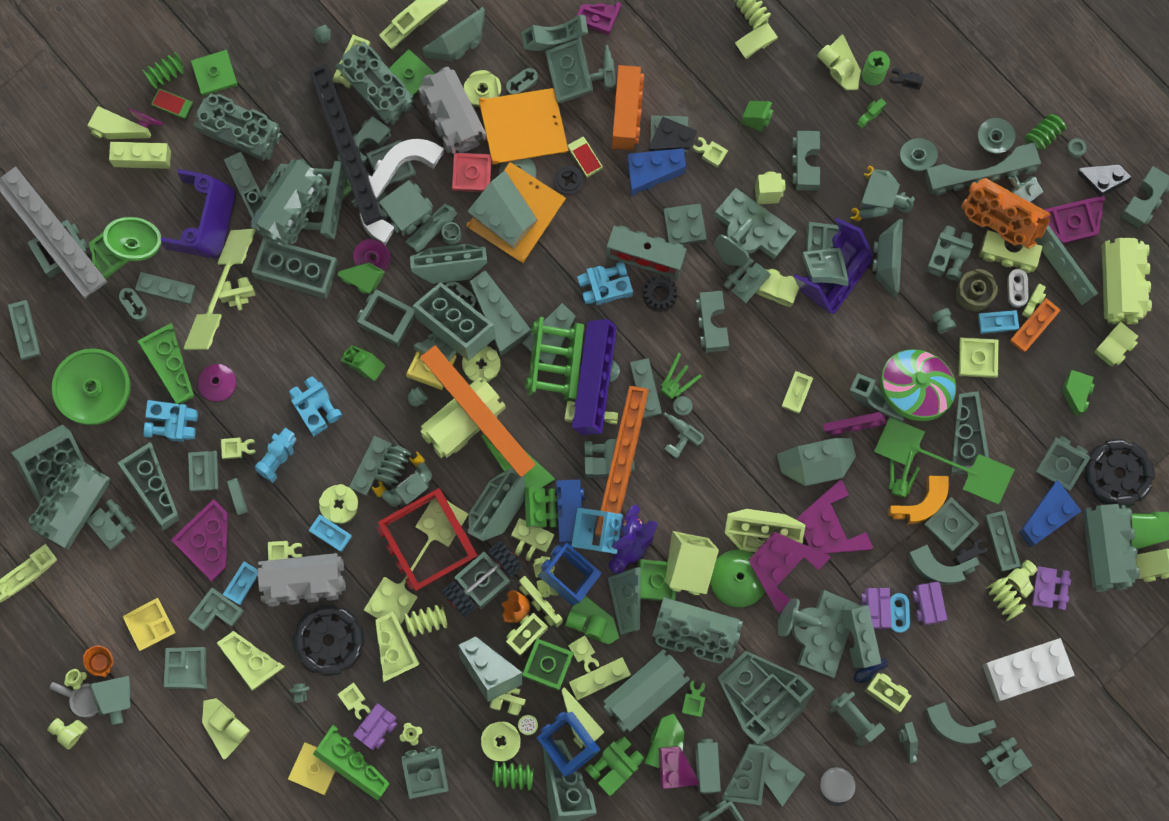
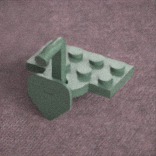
[713,188,796,266]
[777,590,859,678]

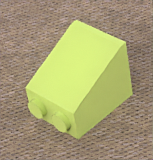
[665,531,719,595]

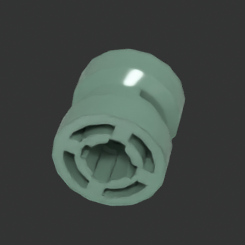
[442,222,461,245]
[931,308,956,334]

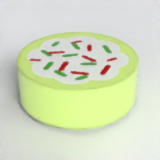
[518,715,538,735]

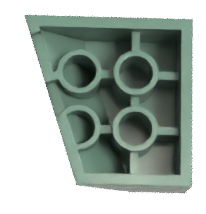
[468,171,537,249]
[11,425,86,503]

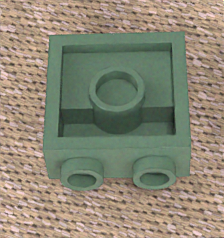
[1036,436,1090,491]
[402,746,449,799]

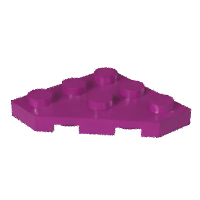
[171,499,228,582]

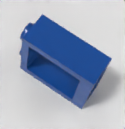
[538,543,602,606]
[537,712,601,776]

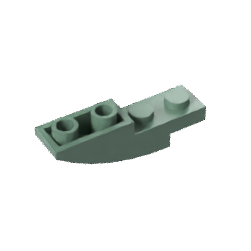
[224,152,265,219]

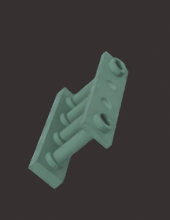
[300,159,347,240]
[828,691,885,747]

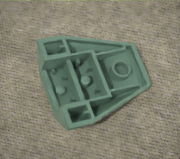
[718,651,815,745]

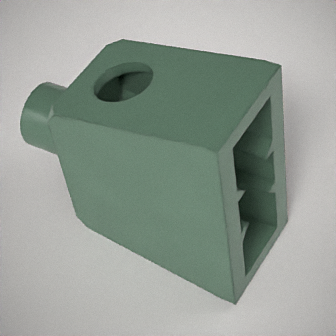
[89,676,130,725]

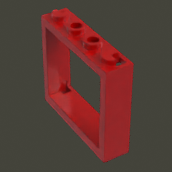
[377,488,478,592]

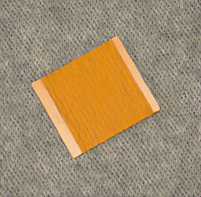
[479,88,568,165]
[466,162,566,263]

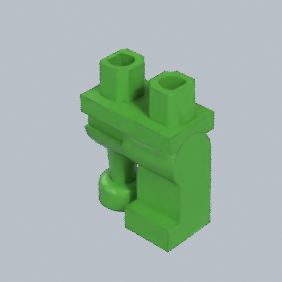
[585,737,644,796]

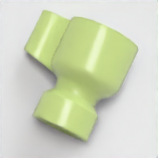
[1007,560,1038,598]
[47,718,88,750]

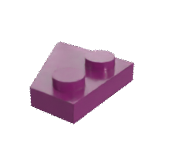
[658,746,699,789]

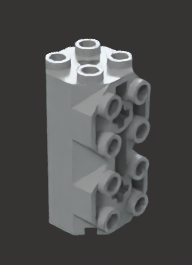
[418,67,487,154]
[258,553,346,607]

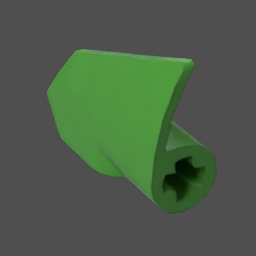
[1130,512,1169,549]
[565,596,619,645]
[645,714,684,768]

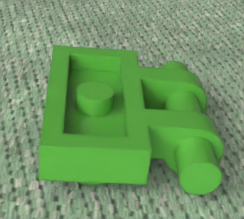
[525,487,558,528]

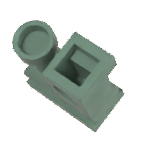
[925,226,973,281]
[585,439,635,478]

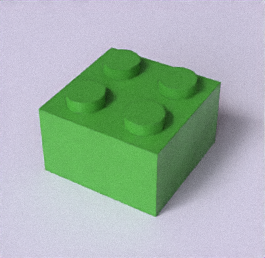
[522,638,574,691]

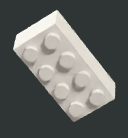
[982,638,1075,703]

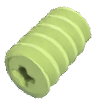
[733,0,771,30]
[985,577,1026,621]
[404,605,447,637]

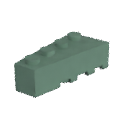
[470,271,531,357]

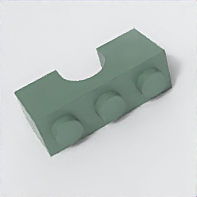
[337,116,391,167]
[792,131,820,191]
[1121,166,1169,229]
[696,291,729,353]
[840,605,881,668]

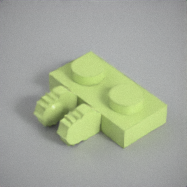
[511,518,555,561]

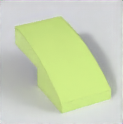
[735,23,778,59]

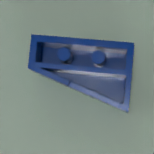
[627,148,686,197]
[557,480,585,545]
[1019,480,1081,548]

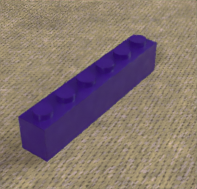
[572,319,617,435]

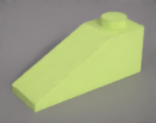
[87,106,151,139]
[561,687,604,748]

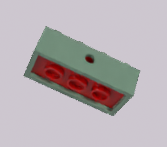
[606,225,687,280]

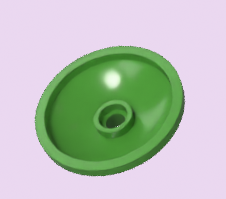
[103,217,161,261]
[710,549,765,608]

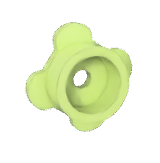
[64,669,87,690]
[400,723,422,746]

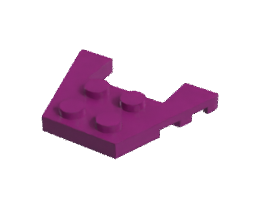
[796,480,873,554]
[748,531,831,613]

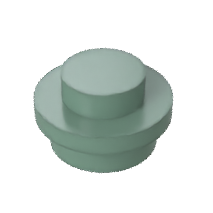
[673,396,692,416]

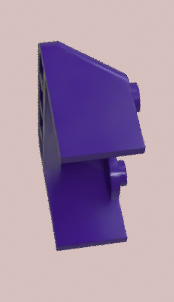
[160,169,236,258]
[794,218,873,314]

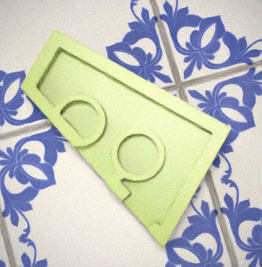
[518,576,563,628]
[375,611,419,682]

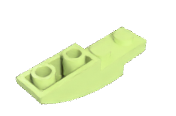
[379,0,448,50]

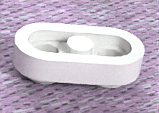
[1007,269,1028,308]

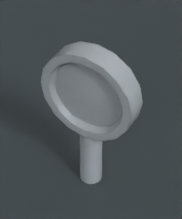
[50,682,98,718]

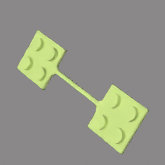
[183,229,255,350]
[364,499,469,624]

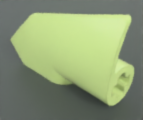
[817,34,861,90]
[202,698,250,759]

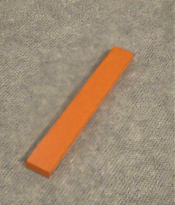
[420,345,536,477]
[595,386,649,536]

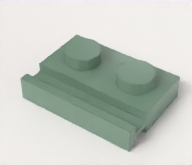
[188,451,219,492]

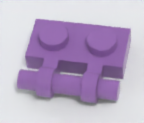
[1032,566,1071,610]

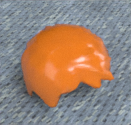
[502,590,530,623]
[83,645,114,678]

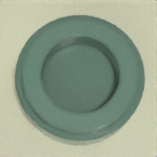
[1066,138,1086,158]

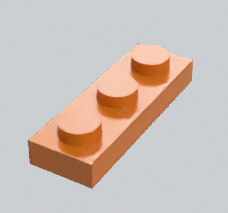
[1009,298,1061,353]

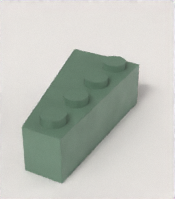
[951,391,989,476]
[118,442,179,531]

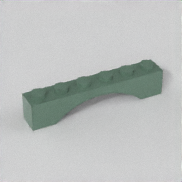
[924,143,1041,196]

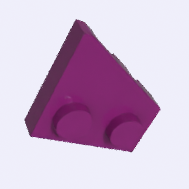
[577,2,622,35]

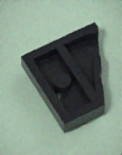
[648,117,697,151]

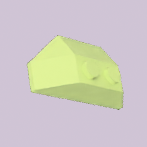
[725,509,805,552]

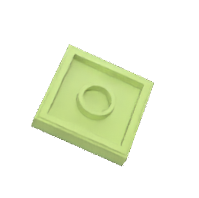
[958,337,998,378]

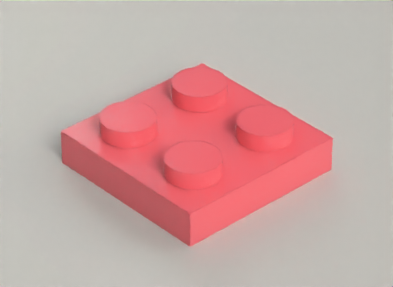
[452,153,492,192]

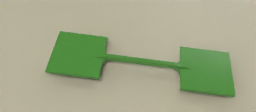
[874,417,1015,505]

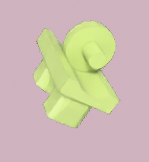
[219,277,256,310]
[490,688,526,716]

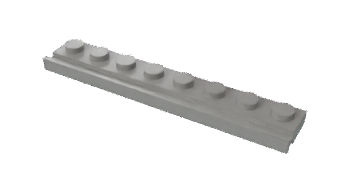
[0,166,107,299]

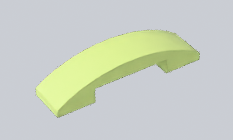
[0,544,57,603]

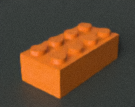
[612,65,644,151]

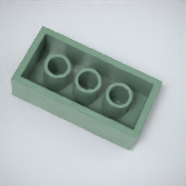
[252,237,338,299]
[413,282,496,361]

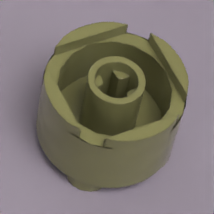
[956,269,998,312]

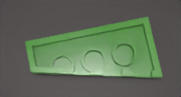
[138,323,194,405]
[481,434,555,500]
[313,725,389,801]

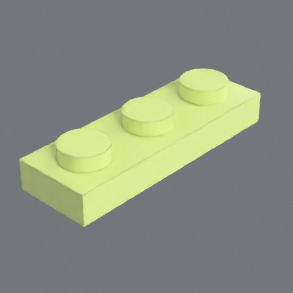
[569,657,631,701]

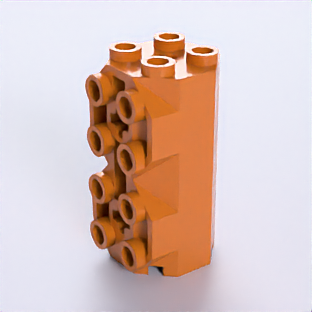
[961,178,1050,249]

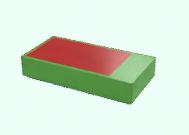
[151,88,194,120]

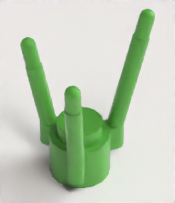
[660,353,702,399]
[889,451,920,498]

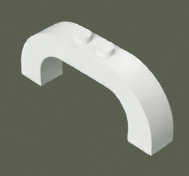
[360,139,444,245]

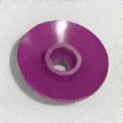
[128,108,164,128]
[353,239,390,271]
[198,364,236,402]

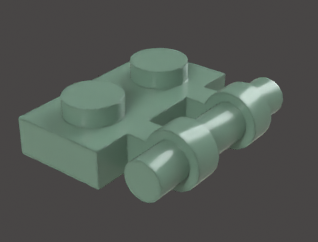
[724,257,771,303]
[86,499,136,550]
[980,737,1032,788]

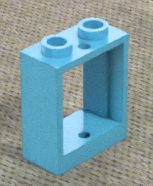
[571,508,623,554]

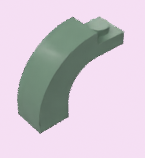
[521,15,588,51]
[850,373,904,422]
[907,545,979,585]
[924,702,996,744]

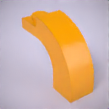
[888,476,949,525]

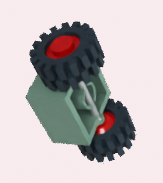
[442,541,523,618]

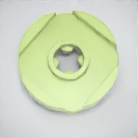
[464,70,501,108]
[462,346,501,383]
[319,484,358,524]
[481,722,520,762]

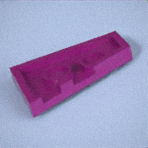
[823,412,887,436]

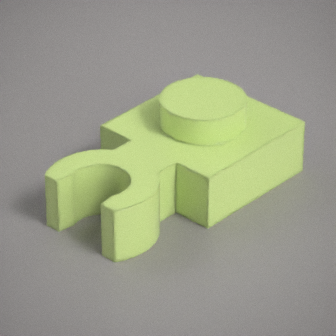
[692,137,728,168]
[1022,284,1046,318]
[221,438,256,460]
[268,541,302,561]
[568,636,599,673]
[338,683,371,720]

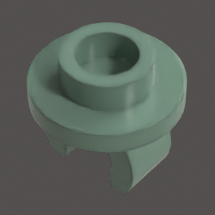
[895,192,915,212]
[289,683,309,703]

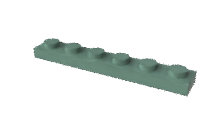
[1031,202,1098,305]

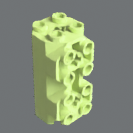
[1102,238,1152,325]
[420,377,505,458]

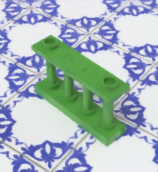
[525,317,584,402]

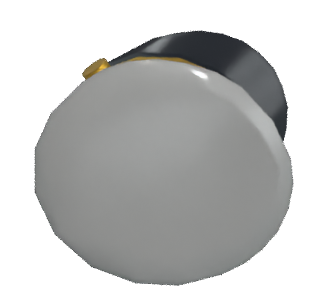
[820,767,855,806]

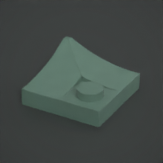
[802,248,848,286]
[164,647,207,690]

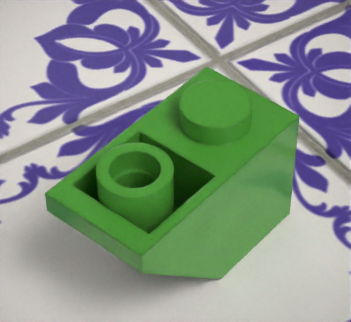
[741,101,773,132]
[337,262,385,294]
[340,345,386,381]
[1062,370,1094,417]

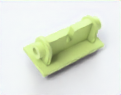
[533,556,558,598]

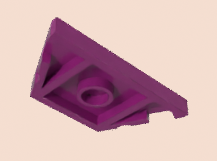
[1044,195,1105,244]

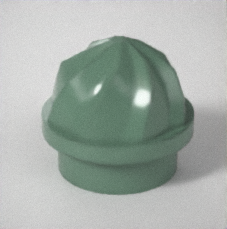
[312,25,331,44]
[408,387,428,407]

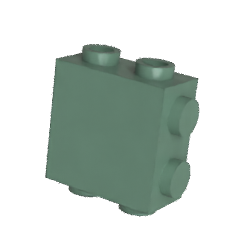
[379,180,433,236]

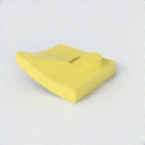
[123,598,176,651]

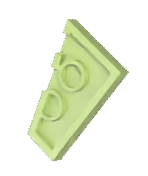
[217,631,284,691]

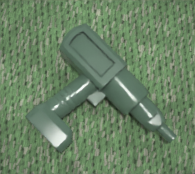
[590,45,616,91]
[663,412,704,460]

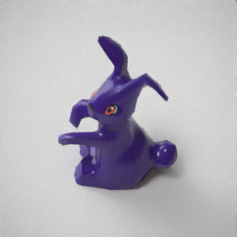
[608,505,658,574]

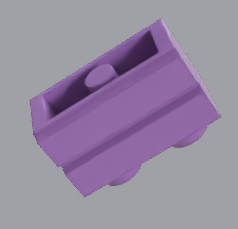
[912,582,947,626]
[861,588,892,630]
[353,703,397,750]

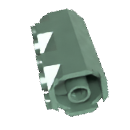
[336,41,414,125]
[193,93,282,161]
[251,159,329,247]
[29,459,110,550]
[1082,504,1140,592]
[652,597,743,663]
[603,649,690,733]

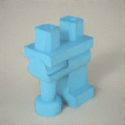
[577,261,633,306]
[289,376,342,437]
[144,400,198,442]
[254,428,297,483]

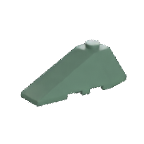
[543,740,597,821]

